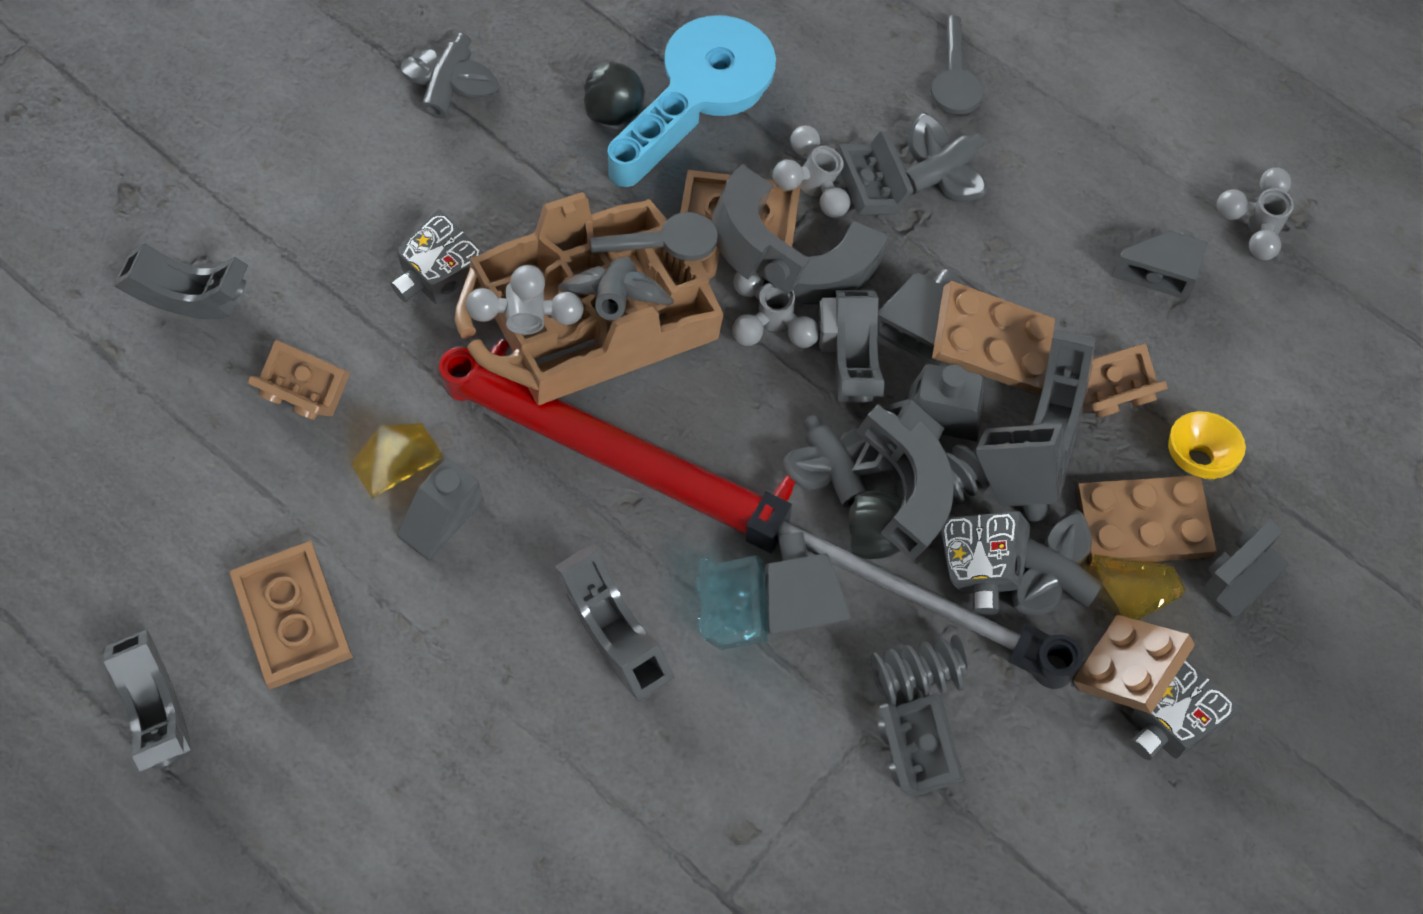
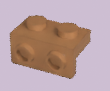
[247,340,351,420]
[1082,343,1168,418]

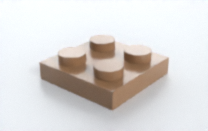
[1073,615,1195,714]

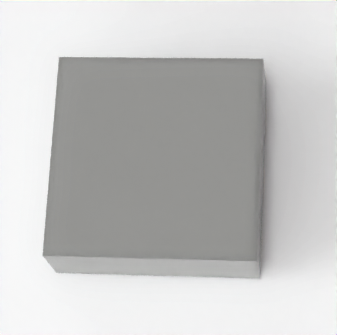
[818,298,838,352]

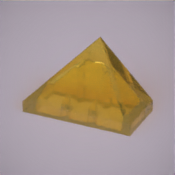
[351,423,443,498]
[1092,554,1186,620]

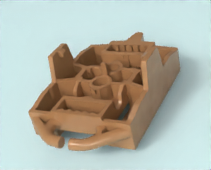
[454,192,724,405]

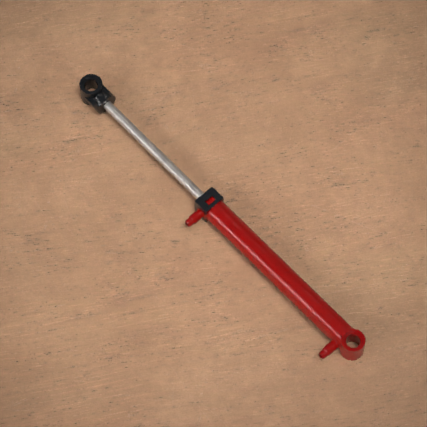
[439,339,1083,689]

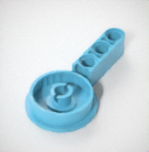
[608,16,776,187]

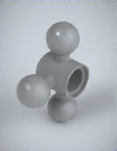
[773,125,850,218]
[1216,167,1294,261]
[466,265,584,335]
[732,272,820,348]

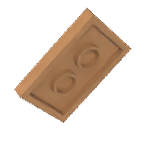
[680,170,801,247]
[932,281,1055,395]
[1075,476,1217,566]
[229,541,353,690]

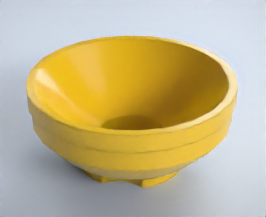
[1168,411,1246,479]

